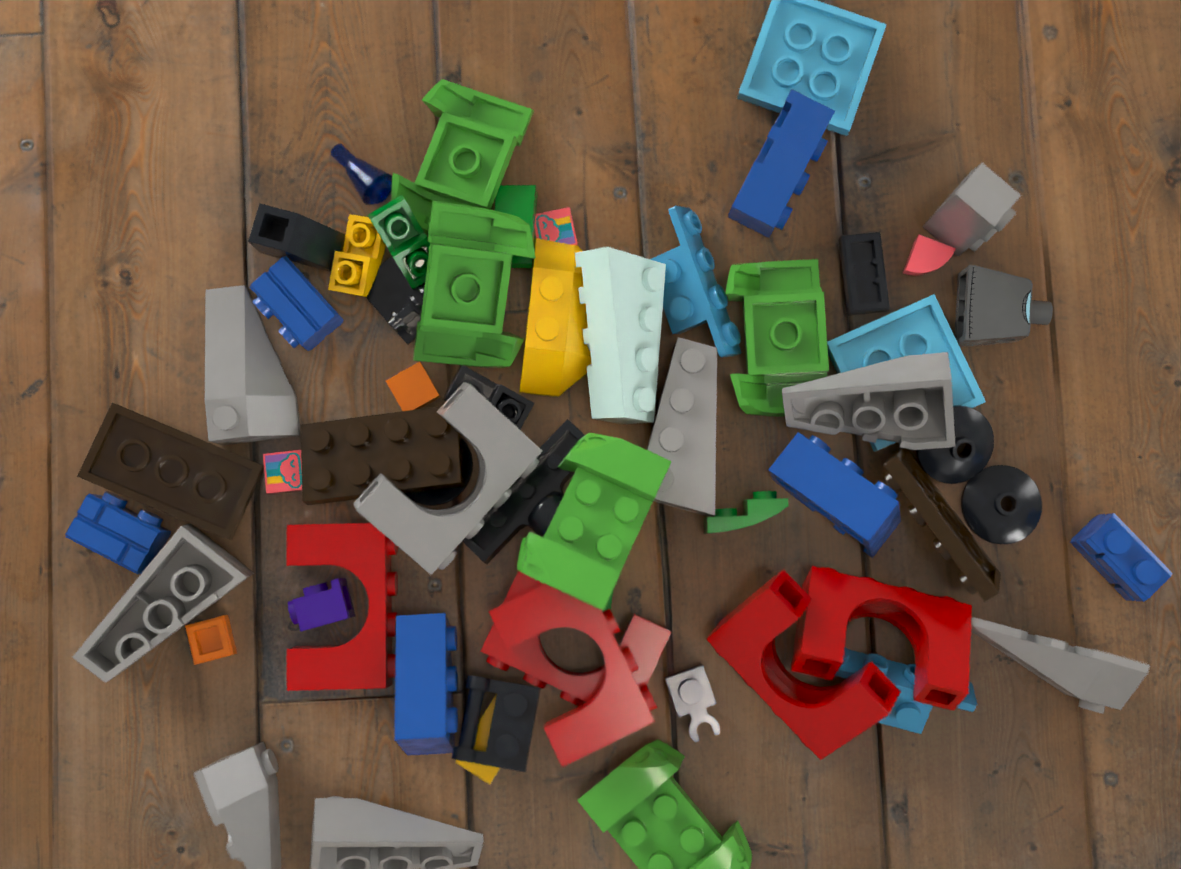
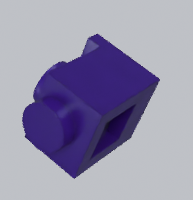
[288,578,356,631]

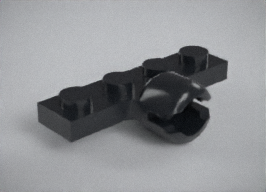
[462,419,585,564]

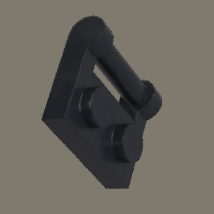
[451,675,541,772]

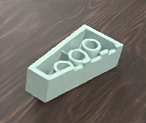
[575,247,666,424]

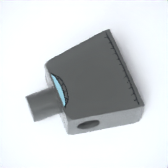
[954,265,1053,347]

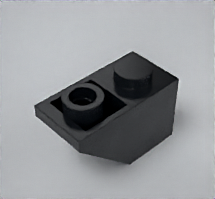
[248,203,345,272]

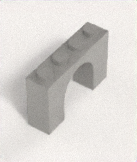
[353,382,542,575]

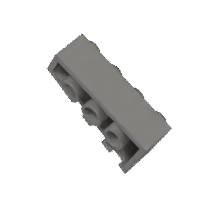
[647,337,717,517]
[72,524,254,683]

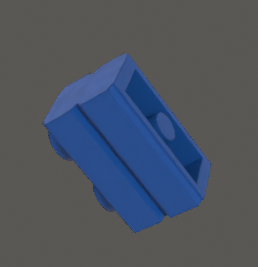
[250,256,344,351]
[65,491,171,574]
[1070,513,1173,602]

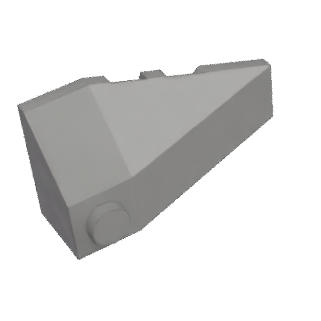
[309,796,484,869]

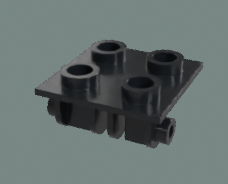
[366,256,425,345]

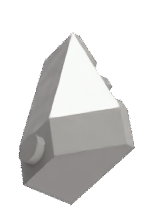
[205,285,301,445]
[782,352,955,450]
[971,617,1150,714]
[194,741,282,869]

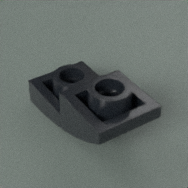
[442,365,534,430]

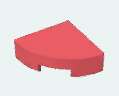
[903,234,956,276]

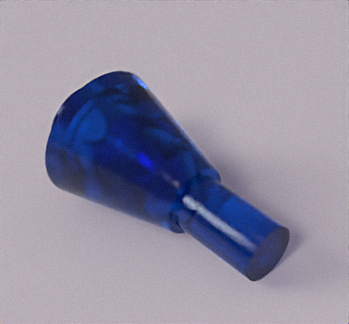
[331,144,392,205]

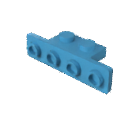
[650,205,741,357]
[835,647,977,734]

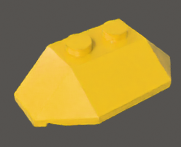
[519,238,592,397]

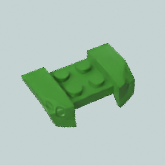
[391,79,534,235]
[413,201,535,368]
[725,259,829,417]
[517,433,671,611]
[577,740,752,869]

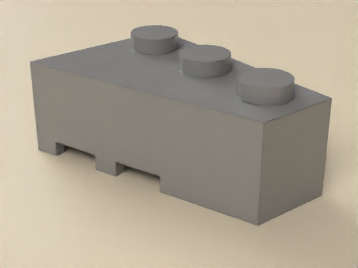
[922,163,1021,257]

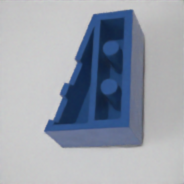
[728,89,835,238]
[768,432,901,558]
[395,613,458,756]

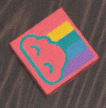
[534,207,578,245]
[263,450,302,494]

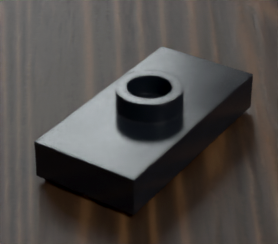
[838,232,890,316]

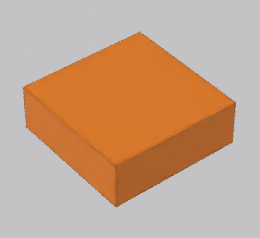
[386,361,441,411]
[185,615,237,665]

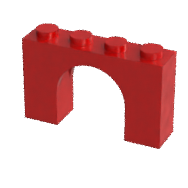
[287,523,398,691]
[791,566,972,711]
[706,569,901,760]
[480,570,671,706]
[488,584,658,767]

